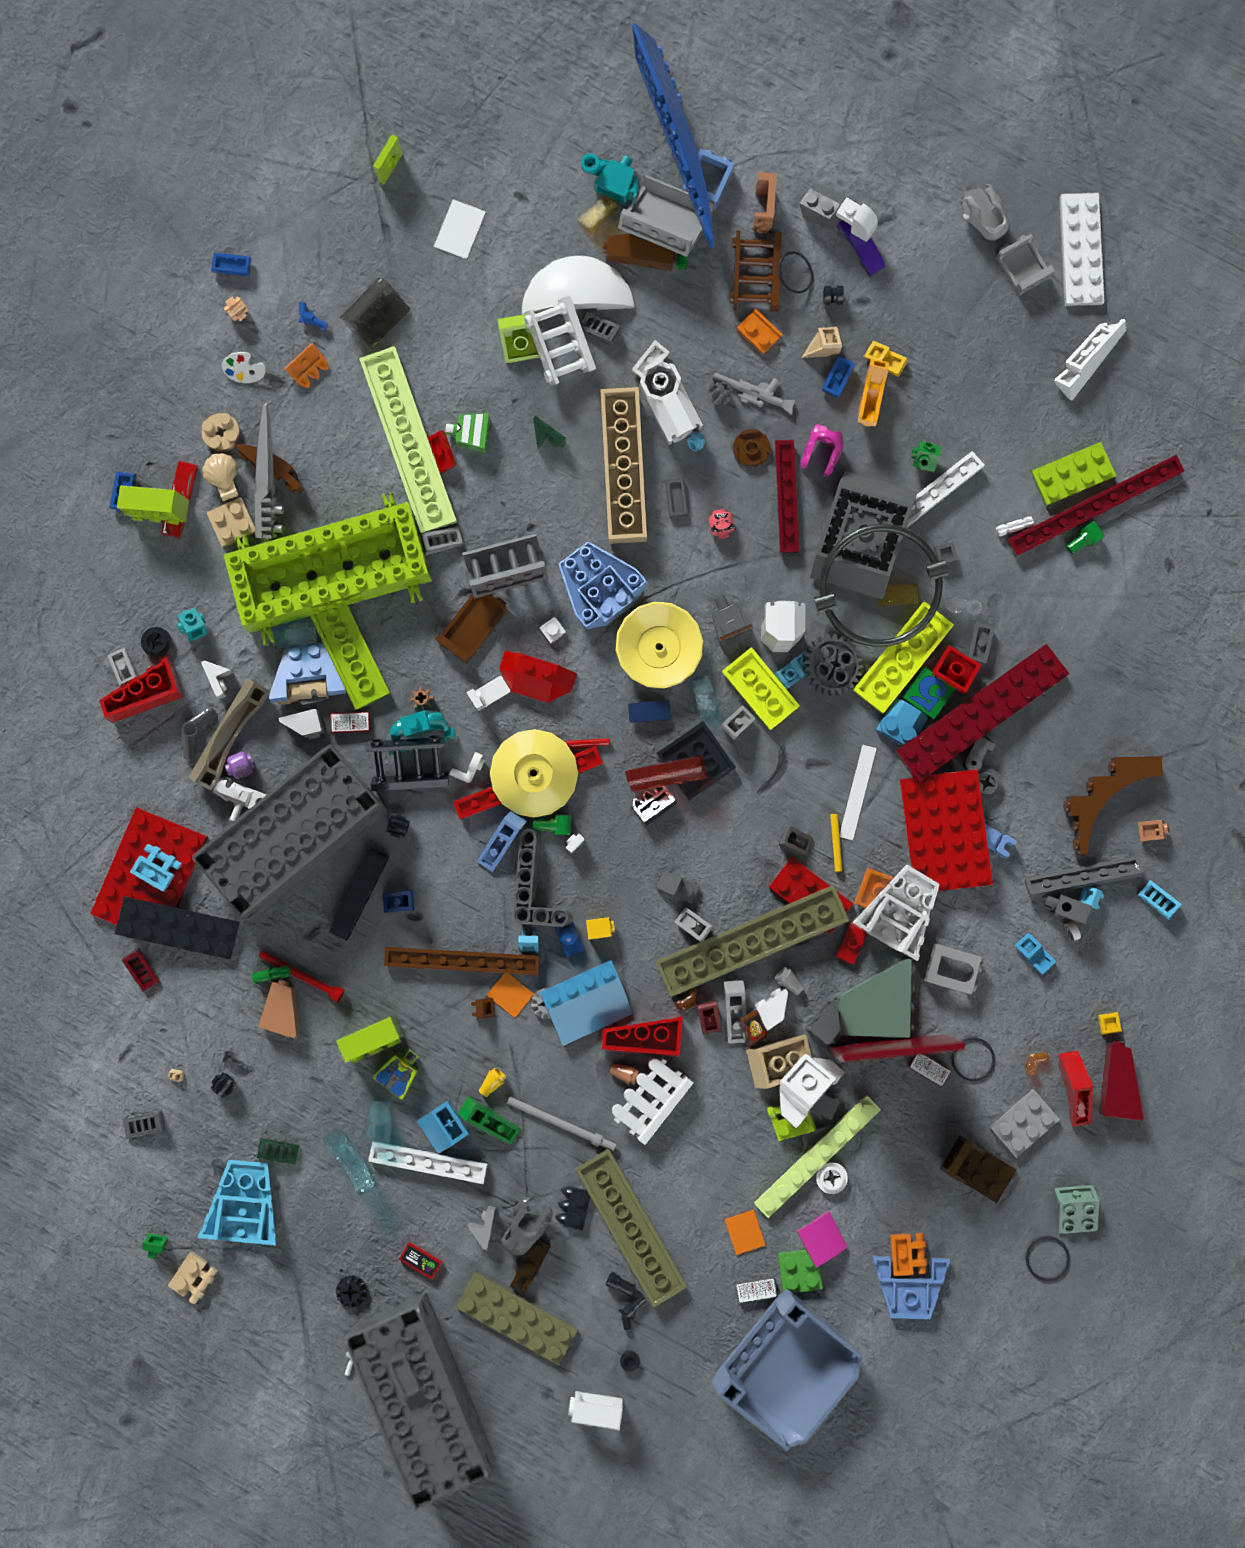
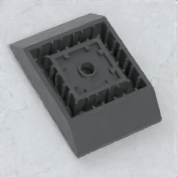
[810,471,918,600]

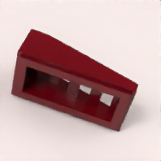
[122,947,160,992]

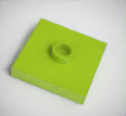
[373,134,403,185]

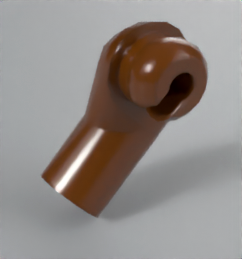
[676,987,699,1011]

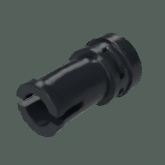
[605,1271,636,1297]

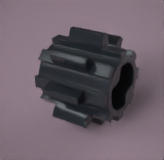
[386,814,410,839]
[210,1072,237,1098]

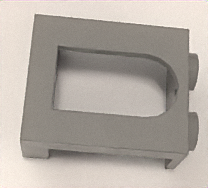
[923,944,983,995]

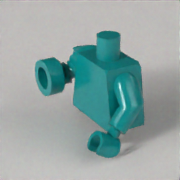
[581,153,639,205]
[388,710,456,756]

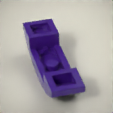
[836,220,886,276]

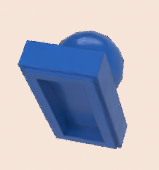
[554,916,585,957]

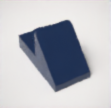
[383,890,415,913]

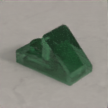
[533,416,567,449]

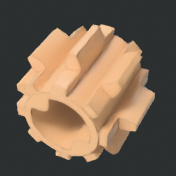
[223,296,249,321]

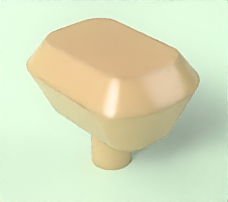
[168,1069,184,1082]

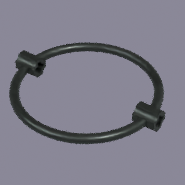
[814,524,949,647]

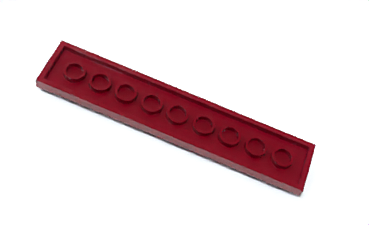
[895,643,1070,783]

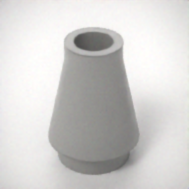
[775,967,804,996]

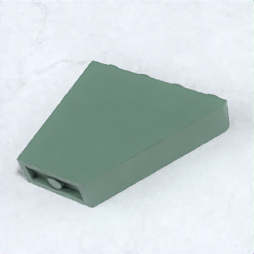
[838,959,915,1038]

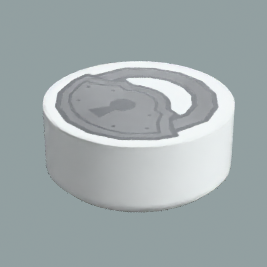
[1064,921,1081,942]

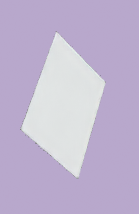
[434,199,485,259]

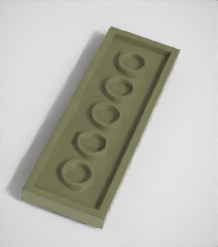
[456,1271,578,1365]

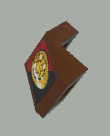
[738,1009,767,1049]

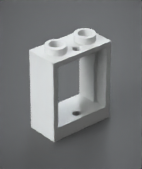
[568,1391,622,1430]

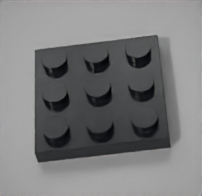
[656,721,736,801]

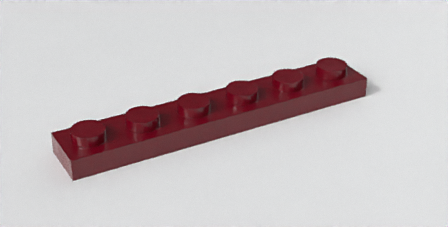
[775,440,799,554]

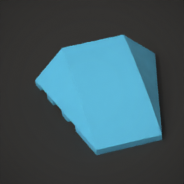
[197,1160,276,1245]

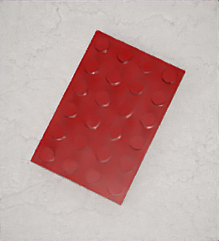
[900,769,993,891]
[90,807,208,925]

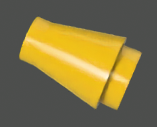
[479,1068,506,1097]

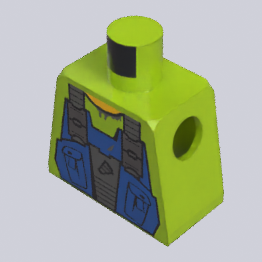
[372,1050,418,1100]

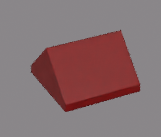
[932,645,981,694]

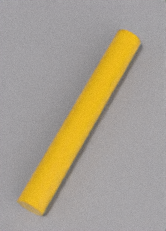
[830,814,843,872]

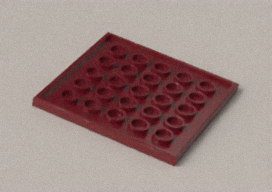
[828,1034,966,1062]

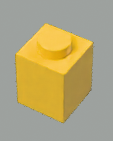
[586,917,615,940]

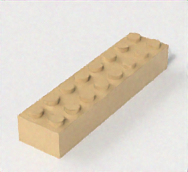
[601,387,647,544]

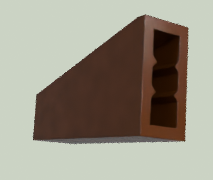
[603,233,675,271]

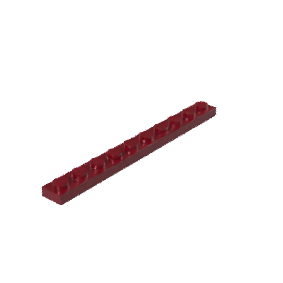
[1007,455,1185,557]

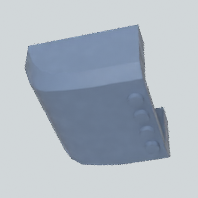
[712,1289,863,1451]

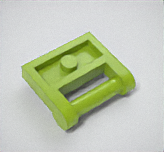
[767,1106,816,1141]

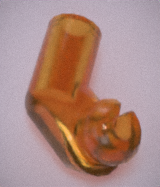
[1024,1051,1050,1075]

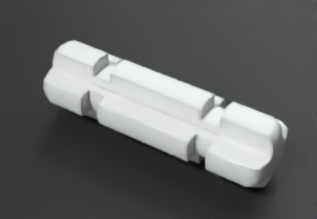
[996,517,1034,536]

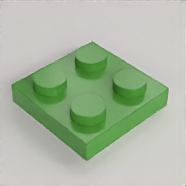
[778,1249,822,1293]

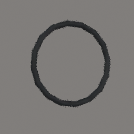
[778,251,813,294]
[951,1037,995,1081]
[1025,1236,1070,1281]

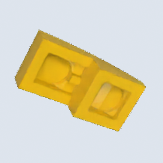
[864,341,908,377]

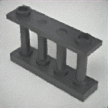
[462,533,548,598]

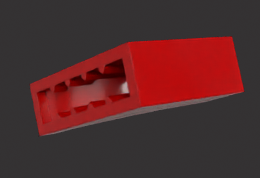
[1059,1051,1094,1127]

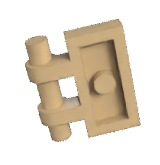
[168,1251,218,1304]

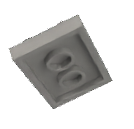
[989,1089,1060,1158]

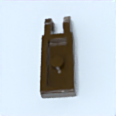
[510,1238,551,1294]

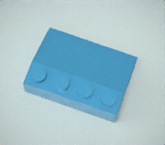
[539,960,633,1046]

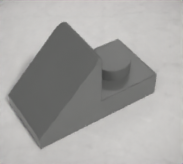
[657,871,699,903]

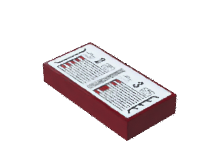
[908,1054,952,1087]

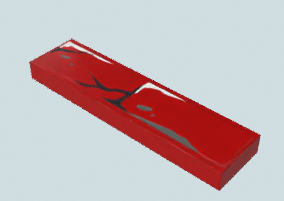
[161,461,198,539]

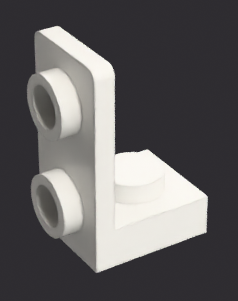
[467,676,510,711]

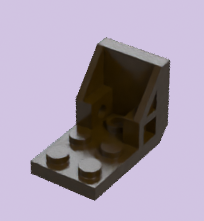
[940,1135,1016,1203]

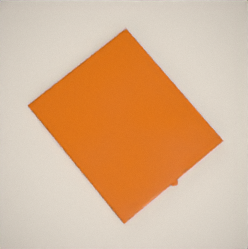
[487,973,534,1018]
[724,1209,766,1255]

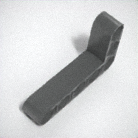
[514,829,573,927]

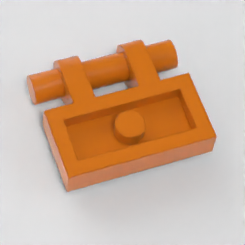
[890,1232,928,1276]

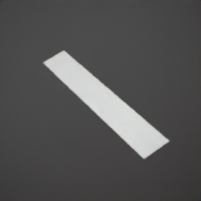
[840,745,876,840]

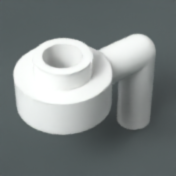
[449,752,485,783]

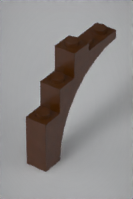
[1063,756,1163,855]

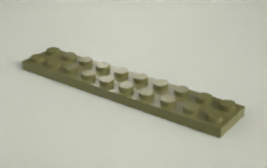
[655,885,849,997]

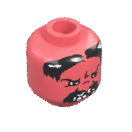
[708,509,735,539]

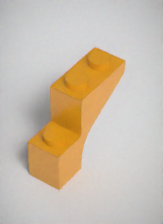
[857,359,889,427]

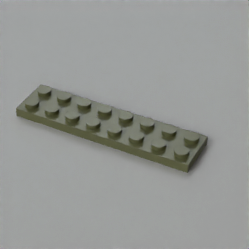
[575,1149,687,1308]

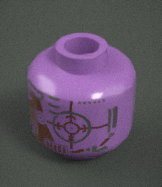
[225,752,255,780]

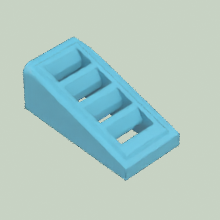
[1138,880,1182,921]

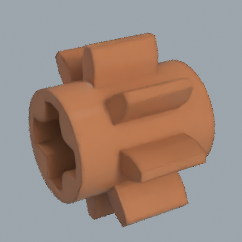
[410,687,434,711]

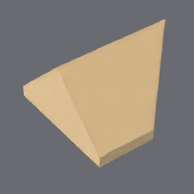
[802,327,842,358]

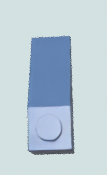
[477,811,527,872]

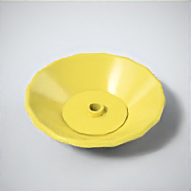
[616,602,703,689]
[490,729,578,818]

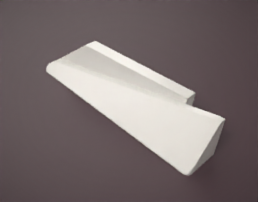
[1054,319,1126,400]

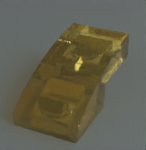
[877,584,919,607]

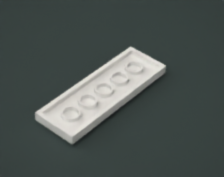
[1060,193,1104,306]

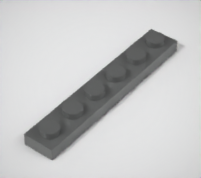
[1024,856,1144,898]

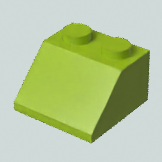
[498,313,540,363]

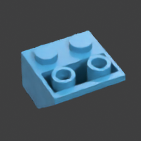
[417,1099,471,1154]

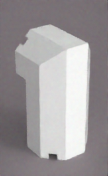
[639,360,703,445]
[761,601,805,652]

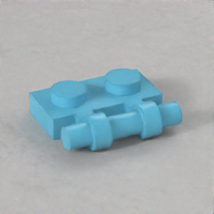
[130,844,182,892]

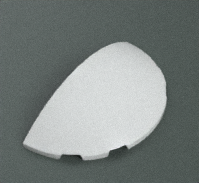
[522,256,634,315]

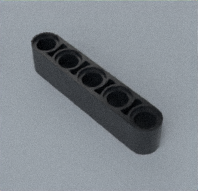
[329,848,389,941]

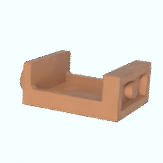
[752,172,777,234]

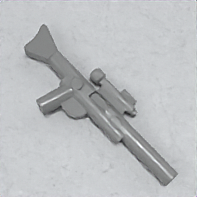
[713,373,795,415]

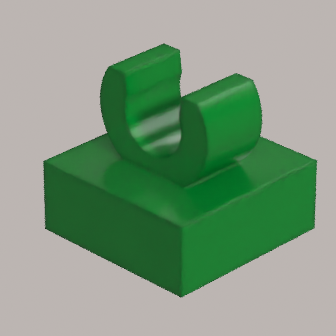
[142,1233,168,1259]

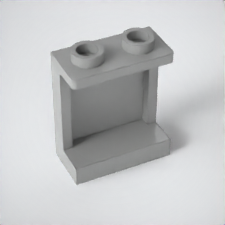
[996,234,1055,296]

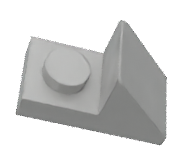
[721,705,756,740]
[675,907,713,942]
[468,1206,496,1250]

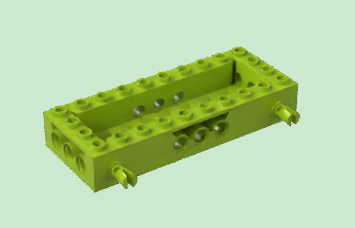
[223,492,432,645]

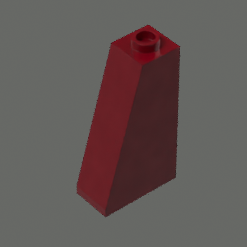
[1099,1041,1143,1121]

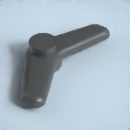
[182,708,216,761]

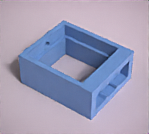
[682,149,735,210]

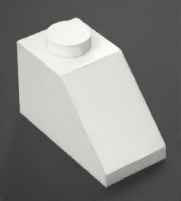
[279,709,325,739]

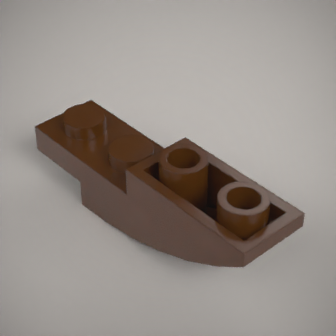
[235,444,305,495]

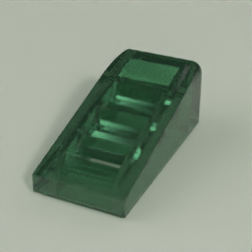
[256,1137,299,1165]

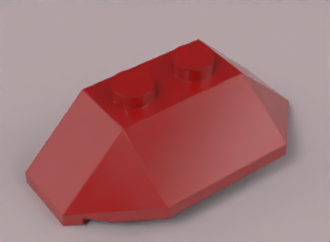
[499,651,577,703]

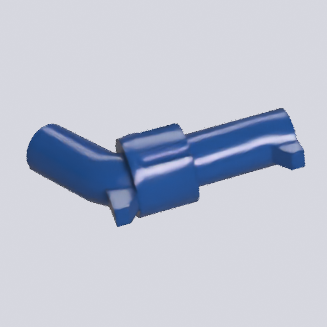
[299,302,328,332]

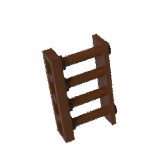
[730,230,782,312]

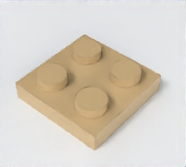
[206,497,255,548]

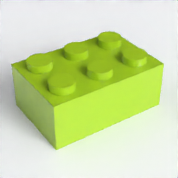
[117,486,189,524]
[336,1015,404,1064]

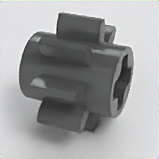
[709,382,733,405]

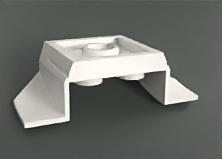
[779,1053,845,1128]

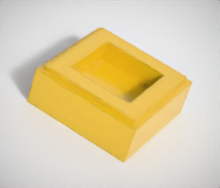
[1097,1012,1122,1035]

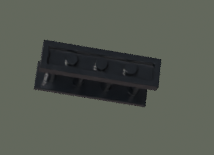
[366,735,449,791]

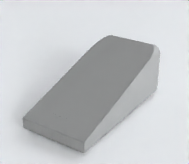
[107,647,138,687]

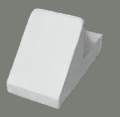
[201,661,233,699]

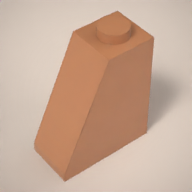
[258,979,300,1038]

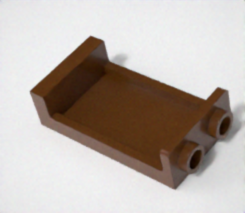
[435,593,508,664]

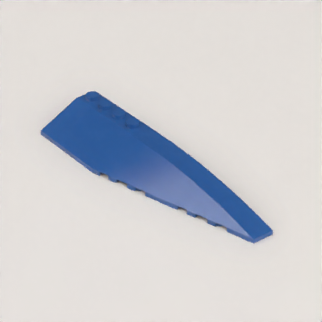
[632,23,714,249]

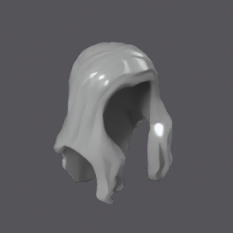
[962,184,1009,241]

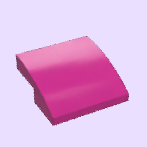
[797,1211,848,1267]

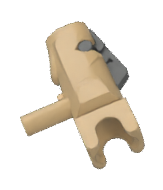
[276,680,329,706]

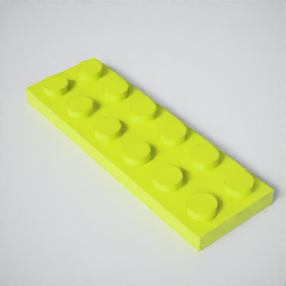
[853,601,954,714]

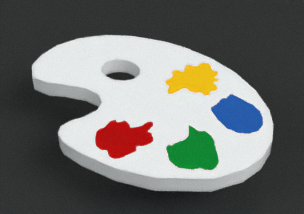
[222,352,266,383]

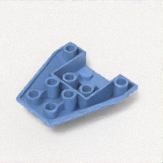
[558,541,648,629]

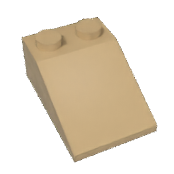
[746,1035,812,1089]

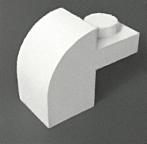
[836,198,878,242]

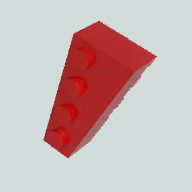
[99,657,184,723]
[601,1016,683,1057]

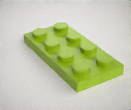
[1030,442,1116,507]

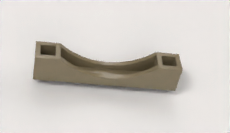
[189,678,270,791]

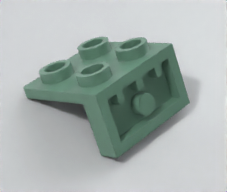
[1054,1185,1100,1234]

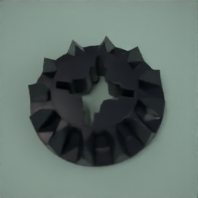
[141,627,172,657]
[335,1275,367,1308]

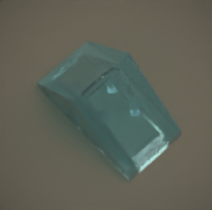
[690,676,718,717]

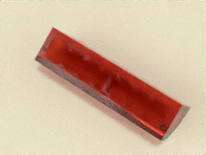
[625,755,707,792]

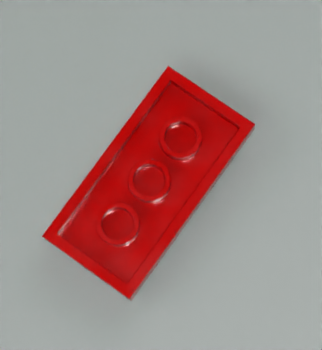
[769,857,853,934]

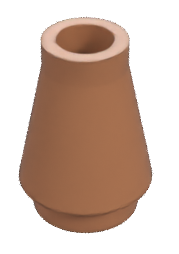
[609,1063,640,1085]

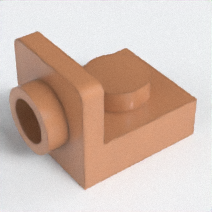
[1138,820,1170,841]

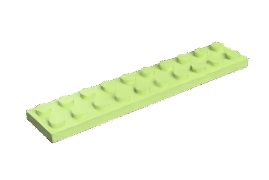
[359,346,457,535]

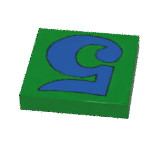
[902,667,955,720]

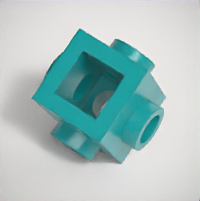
[176,608,207,642]

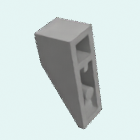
[724,980,747,1044]

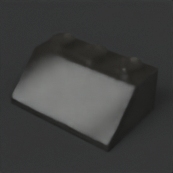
[340,278,411,349]

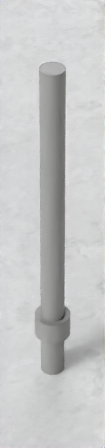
[507,1097,616,1151]

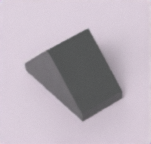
[779,825,813,855]

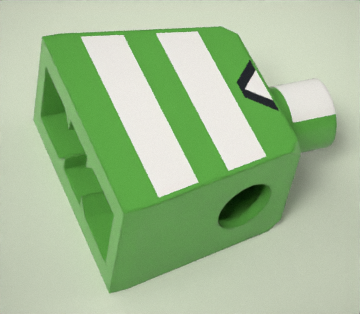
[445,413,490,453]

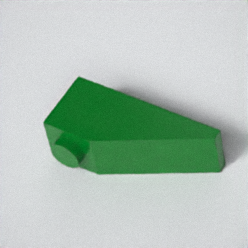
[458,1096,521,1145]

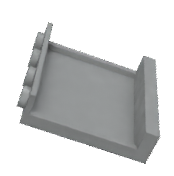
[618,175,715,257]

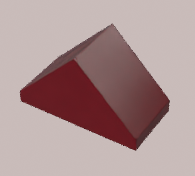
[696,1001,721,1034]

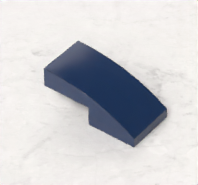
[628,701,670,723]

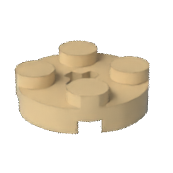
[202,413,241,452]

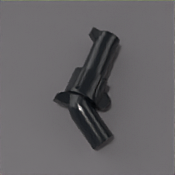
[618,1292,647,1330]

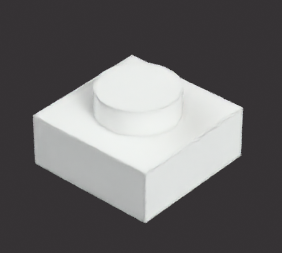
[540,617,566,644]
[566,834,585,853]

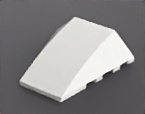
[853,865,940,961]

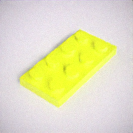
[722,647,800,730]

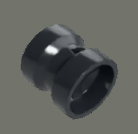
[823,285,844,305]

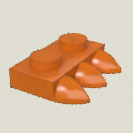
[284,343,329,388]

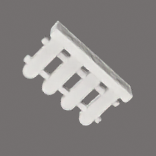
[612,1058,693,1145]

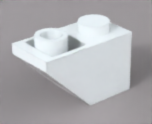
[753,988,788,1031]

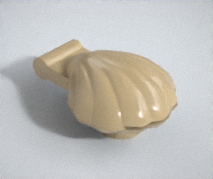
[202,453,239,501]

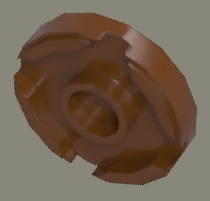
[733,429,770,467]

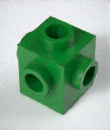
[911,441,942,472]

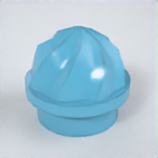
[686,431,706,451]

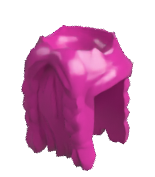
[801,424,844,477]

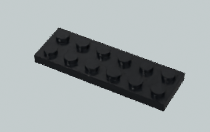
[115,896,240,960]

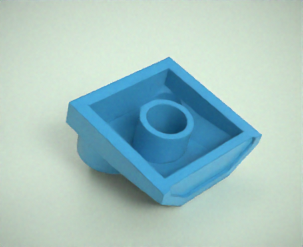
[876,698,928,746]

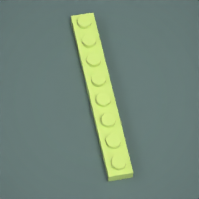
[754,1095,881,1218]

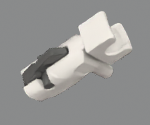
[213,777,266,821]

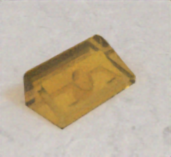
[578,196,618,234]

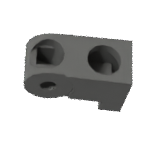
[963,737,996,770]

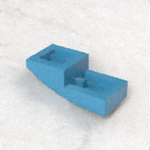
[1015,932,1057,976]

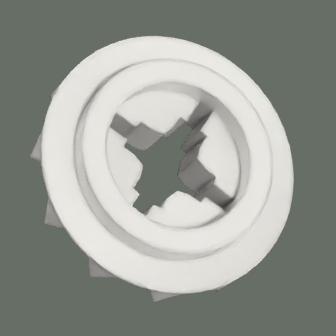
[816,1162,848,1194]

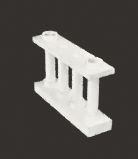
[524,295,596,386]

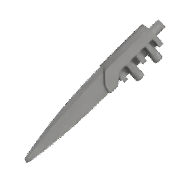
[255,403,284,544]

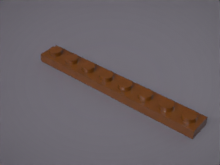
[384,947,540,975]

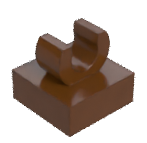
[471,998,494,1019]

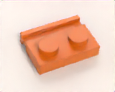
[736,309,782,355]

